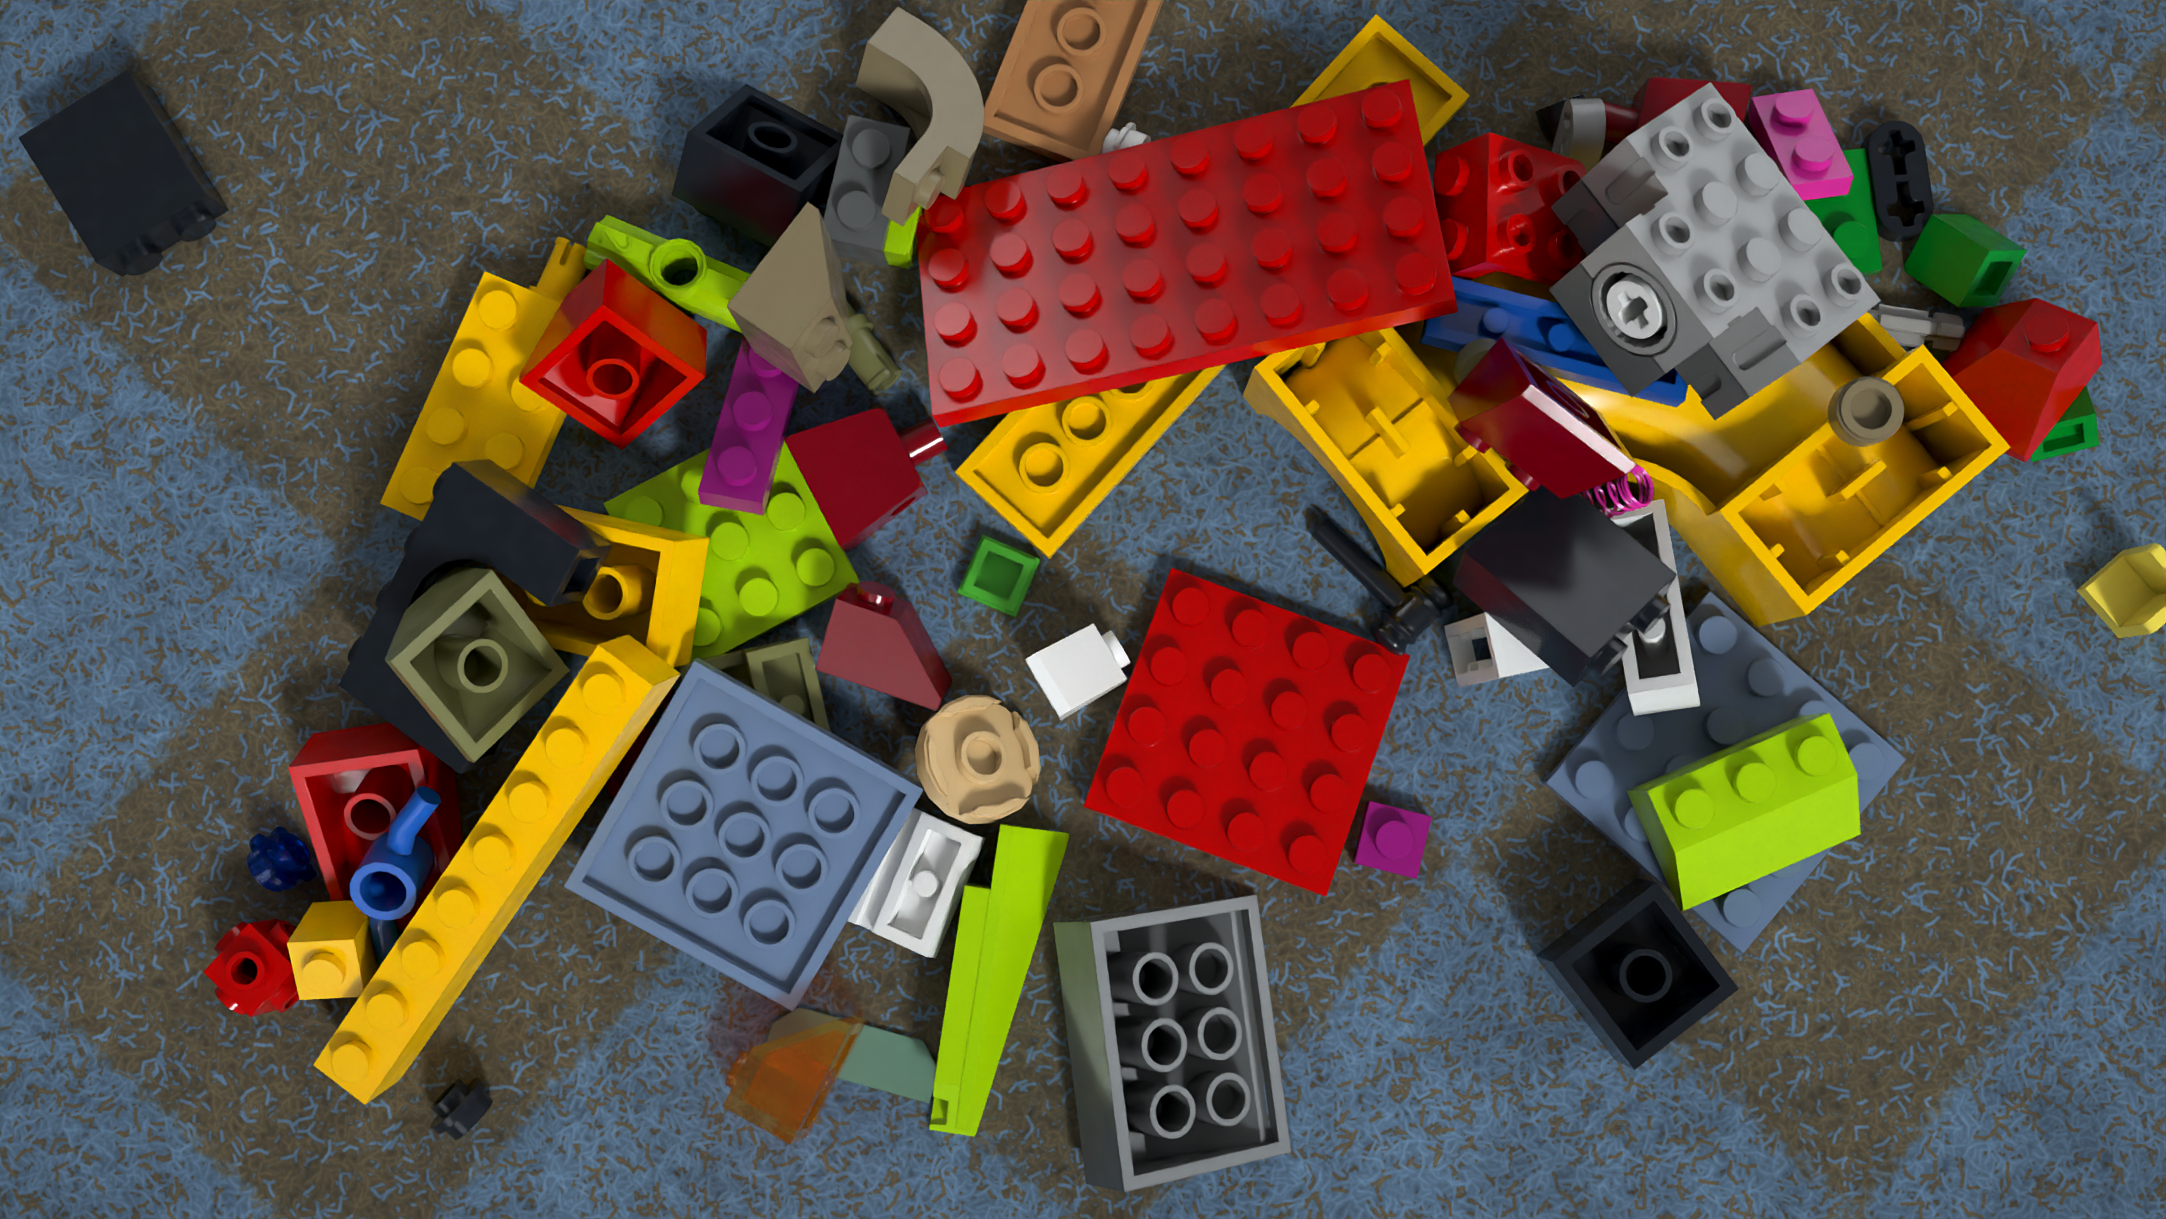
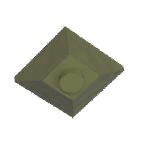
[385,566,570,762]

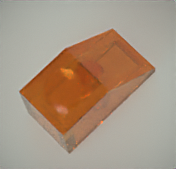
[722,1015,866,1145]

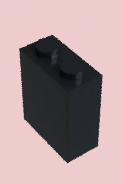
[18,70,229,277]
[1452,484,1677,688]

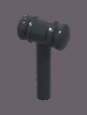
[1312,518,1454,656]

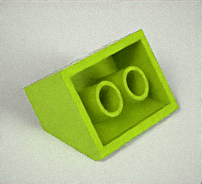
[1627,713,1861,911]

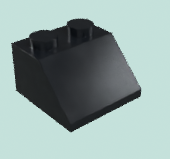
[672,84,843,248]

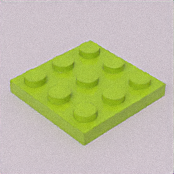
[603,441,860,661]

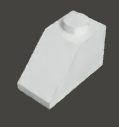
[1025,623,1131,720]

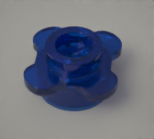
[247,827,317,892]

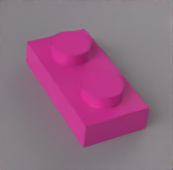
[1748,89,1854,201]

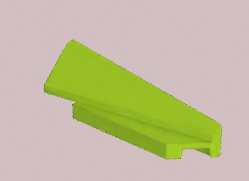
[929,823,1069,1136]

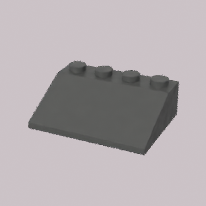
[1053,894,1291,1193]

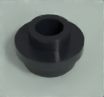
[431,1077,493,1140]

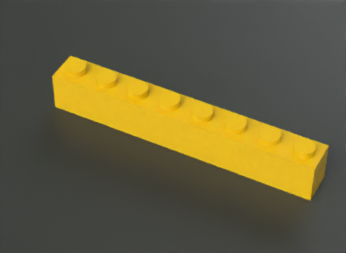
[313,634,681,1105]

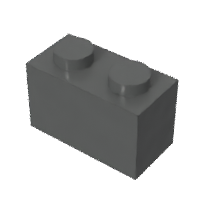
[823,115,915,268]

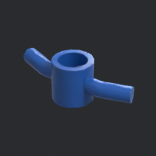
[350,786,441,966]

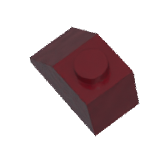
[815,581,952,711]

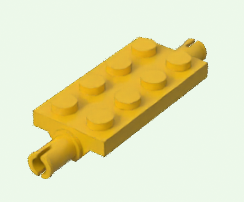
[380,237,587,521]

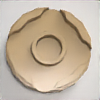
[915,695,1041,824]

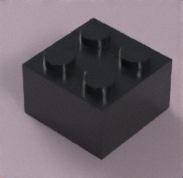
[1536,878,1739,1070]

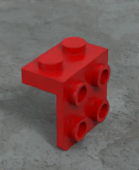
[1433,132,1587,286]

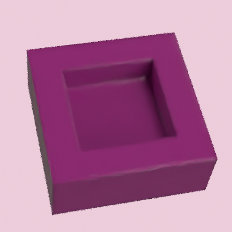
[1352,801,1432,879]

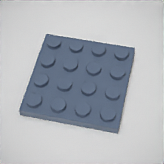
[1543,591,1906,953]
[564,658,924,1012]

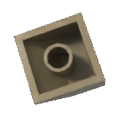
[727,202,853,393]

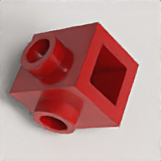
[203,918,299,1017]

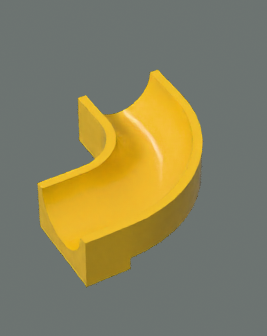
[1242,254,2010,627]

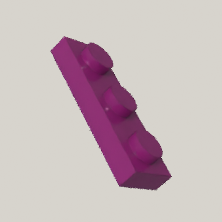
[698,335,800,515]

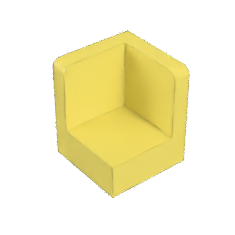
[2077,543,2166,638]

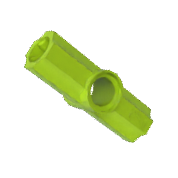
[583,215,751,333]

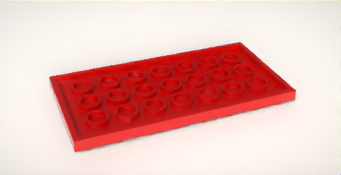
[916,79,1458,428]

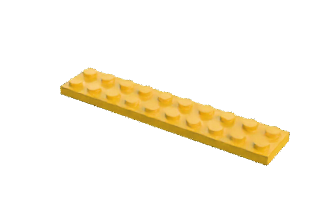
[955,14,1470,559]

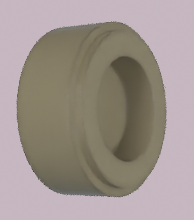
[1828,376,1904,447]

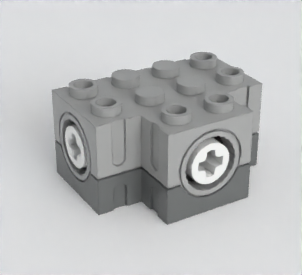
[1549,82,1881,420]

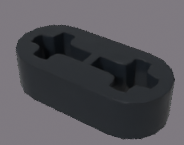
[1860,120,1934,242]

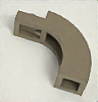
[855,7,984,226]

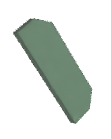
[762,1007,937,1103]

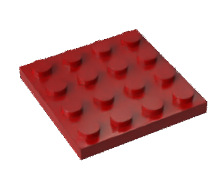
[1083,568,1410,897]

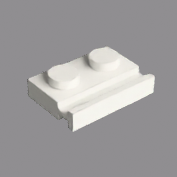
[847,808,986,958]

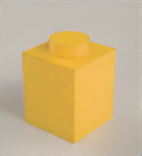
[287,900,380,1000]

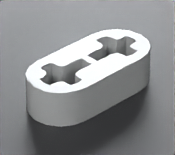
[1551,98,1606,173]

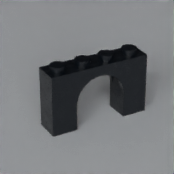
[338,459,613,774]

